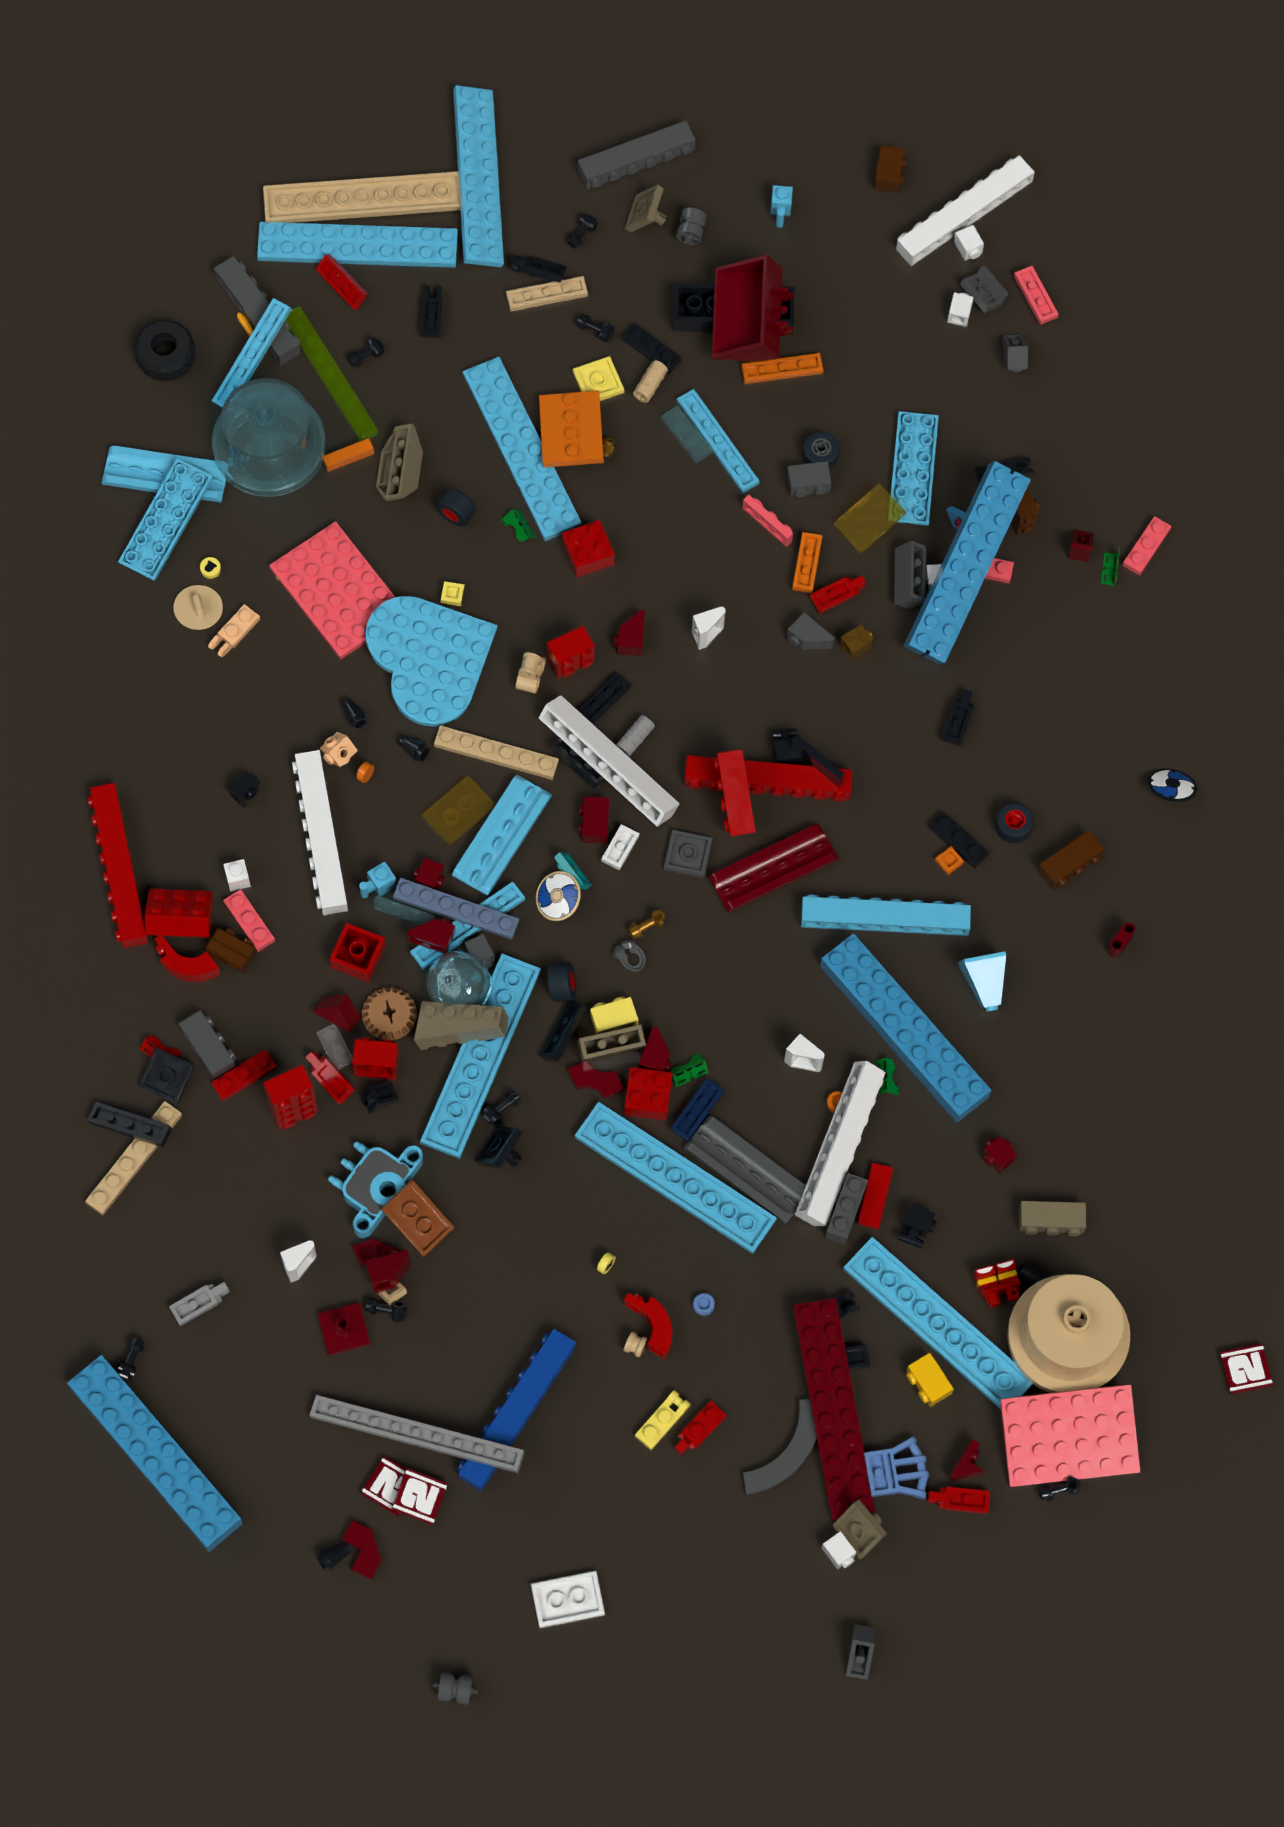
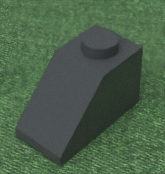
[1002,334,1028,372]
[787,613,835,650]
[846,1624,876,1680]

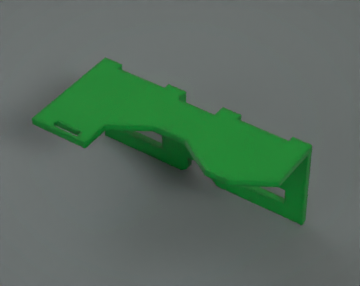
[501,509,536,542]
[1101,547,1120,586]
[670,1053,709,1087]
[875,1058,899,1096]

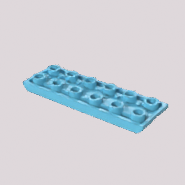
[888,411,939,526]
[102,446,229,503]
[118,458,213,581]
[452,775,553,896]

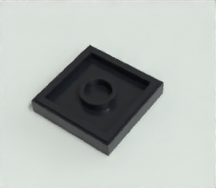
[139,1048,195,1104]

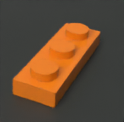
[792,532,823,593]

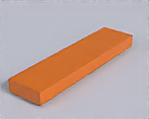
[741,353,823,384]

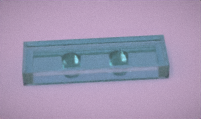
[661,406,713,464]
[373,896,435,925]

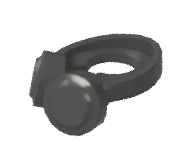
[613,939,646,972]

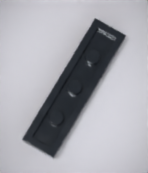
[87,1102,172,1148]

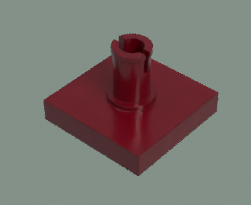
[317,1302,371,1357]

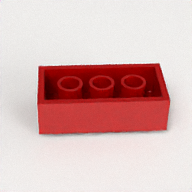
[714,748,755,836]
[263,1065,318,1130]

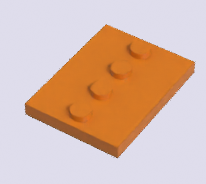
[539,390,604,468]

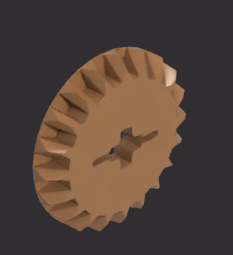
[362,987,417,1040]

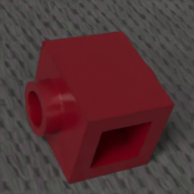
[413,858,445,890]
[983,1136,1017,1174]

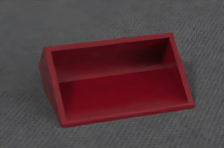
[711,255,794,362]

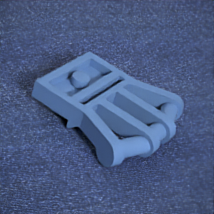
[864,1437,930,1499]

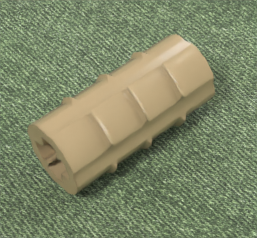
[633,360,668,403]

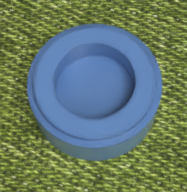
[693,1293,715,1316]

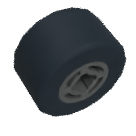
[802,432,839,470]

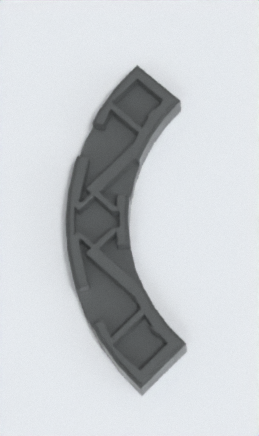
[743,1399,816,1496]

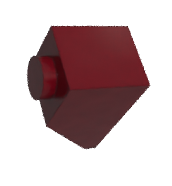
[614,610,645,656]
[407,919,456,955]
[638,1026,672,1072]

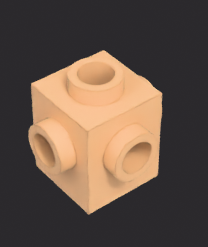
[320,732,358,767]

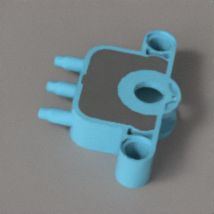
[328,1141,423,1238]

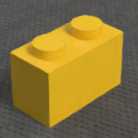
[906,1353,954,1407]

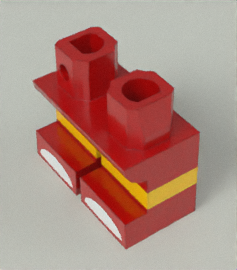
[973,1259,1021,1308]

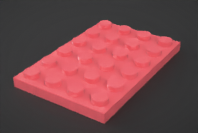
[269,521,395,660]
[1000,1384,1140,1487]

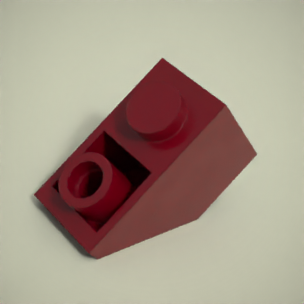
[366,1250,411,1294]

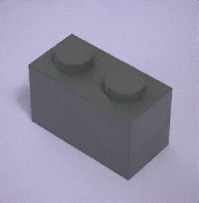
[787,461,831,497]

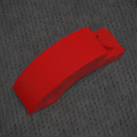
[154,935,221,982]
[624,1293,672,1360]

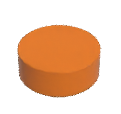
[356,762,375,783]
[827,1091,842,1113]

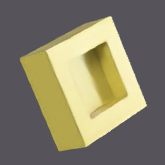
[441,581,465,606]

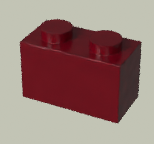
[578,796,609,844]

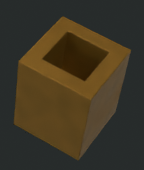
[840,625,873,660]

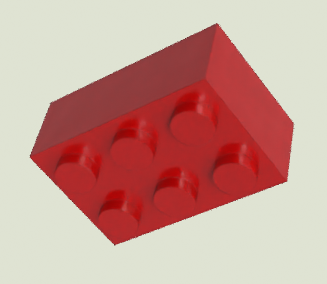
[145,889,213,937]

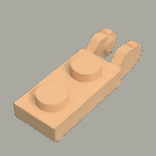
[208,604,260,657]

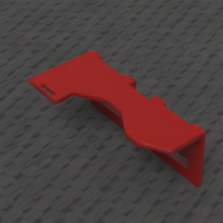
[140,1035,182,1057]

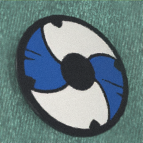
[1148,769,1197,802]

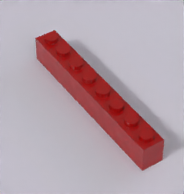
[684,755,852,802]
[88,783,148,949]

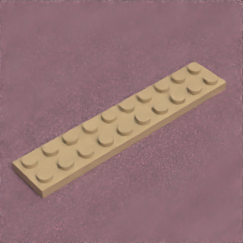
[263,172,461,223]

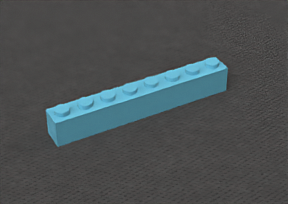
[801,895,971,936]

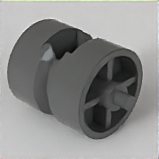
[676,208,707,245]
[433,1671,478,1705]

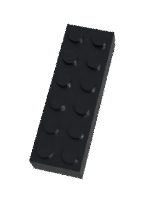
[673,284,794,334]

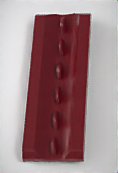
[709,824,839,913]

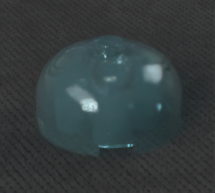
[426,951,491,1006]

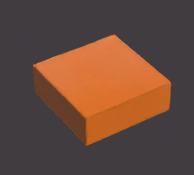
[935,846,964,876]

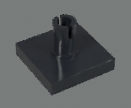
[474,1126,523,1168]

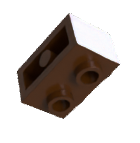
[1010,491,1040,535]

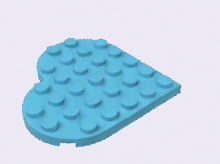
[365,596,498,727]

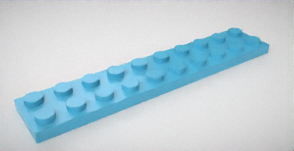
[453,85,504,267]
[257,222,458,268]
[463,357,582,541]
[420,954,541,1159]
[575,1102,777,1254]
[843,1237,1032,1409]

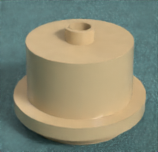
[1007,1274,1130,1393]

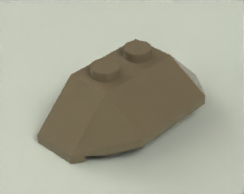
[376,424,423,501]

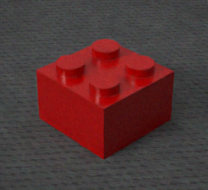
[562,520,615,578]
[547,625,595,679]
[329,923,386,983]
[352,1037,399,1080]
[624,1067,673,1121]

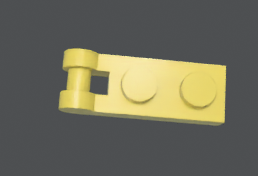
[635,1390,691,1451]

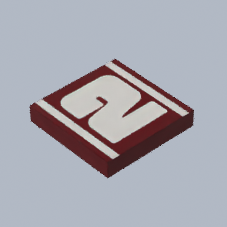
[1219,1344,1273,1395]
[361,1456,405,1517]
[391,1468,448,1525]

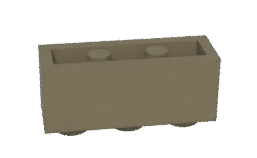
[577,1025,646,1062]
[1019,1201,1086,1236]

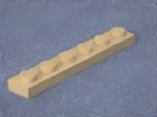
[434,726,559,780]
[85,1101,182,1215]

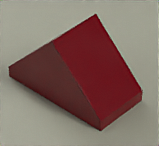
[1068,529,1094,563]
[313,994,361,1033]

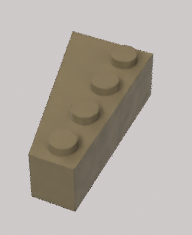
[414,1001,509,1050]

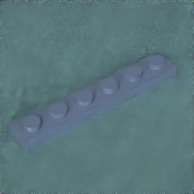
[393,878,519,940]

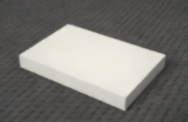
[531,1571,605,1629]

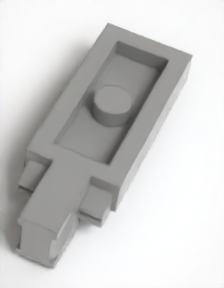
[169,1282,230,1327]

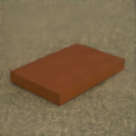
[380,1180,455,1257]

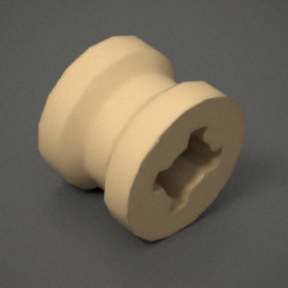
[623,1331,648,1358]

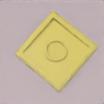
[573,356,624,401]

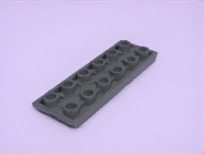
[683,1115,806,1225]

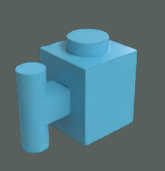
[771,185,793,227]
[359,862,397,898]

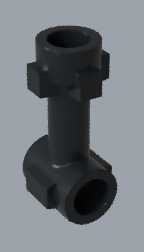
[567,214,598,249]
[576,314,615,342]
[347,337,385,367]
[482,1090,521,1126]
[365,1298,407,1322]
[115,1337,145,1379]
[1039,1476,1081,1502]

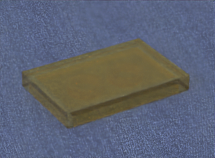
[834,484,906,553]
[422,776,496,846]

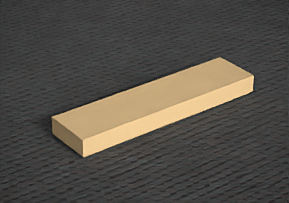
[506,276,588,312]

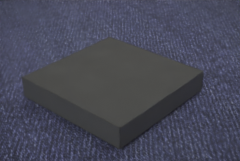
[663,829,713,878]

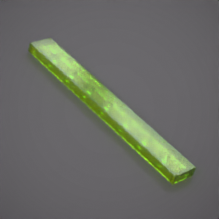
[285,306,379,441]

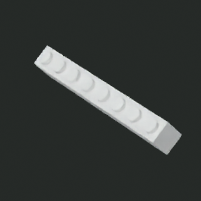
[896,155,1034,266]
[539,695,680,827]
[292,750,348,915]
[795,1061,886,1226]

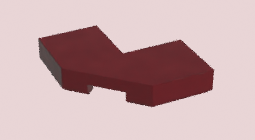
[352,1238,408,1272]
[342,1520,382,1580]

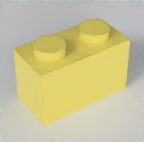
[590,997,638,1035]

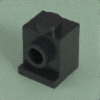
[227,771,261,808]

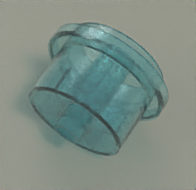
[212,378,326,497]

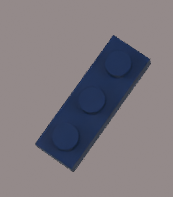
[670,1078,725,1142]

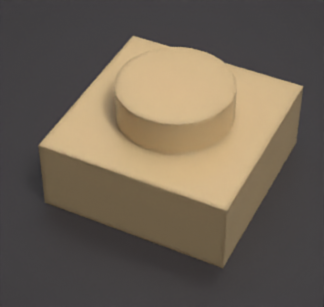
[377,1282,407,1305]

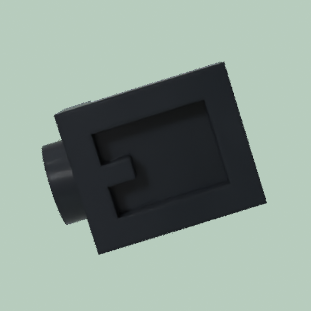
[362,1081,399,1113]

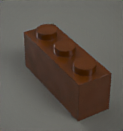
[1038,830,1104,890]

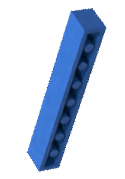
[457,1329,576,1492]

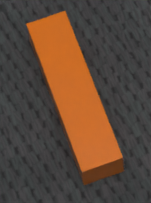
[322,438,374,472]

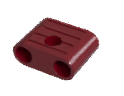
[1108,922,1135,958]

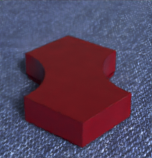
[568,1061,624,1099]

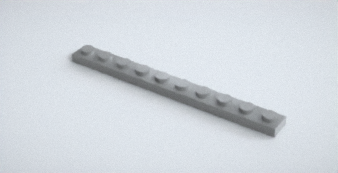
[309,1395,525,1473]

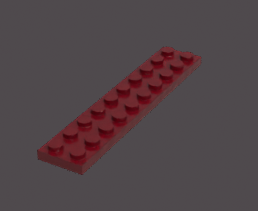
[793,1298,875,1522]

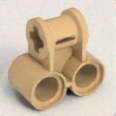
[516,652,546,694]

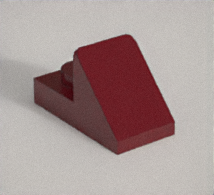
[949,1439,984,1482]

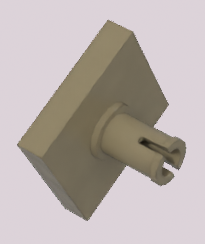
[625,185,667,232]
[832,1500,887,1560]

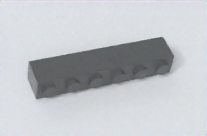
[578,121,695,189]
[214,256,301,366]

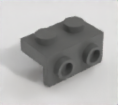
[960,266,1008,313]

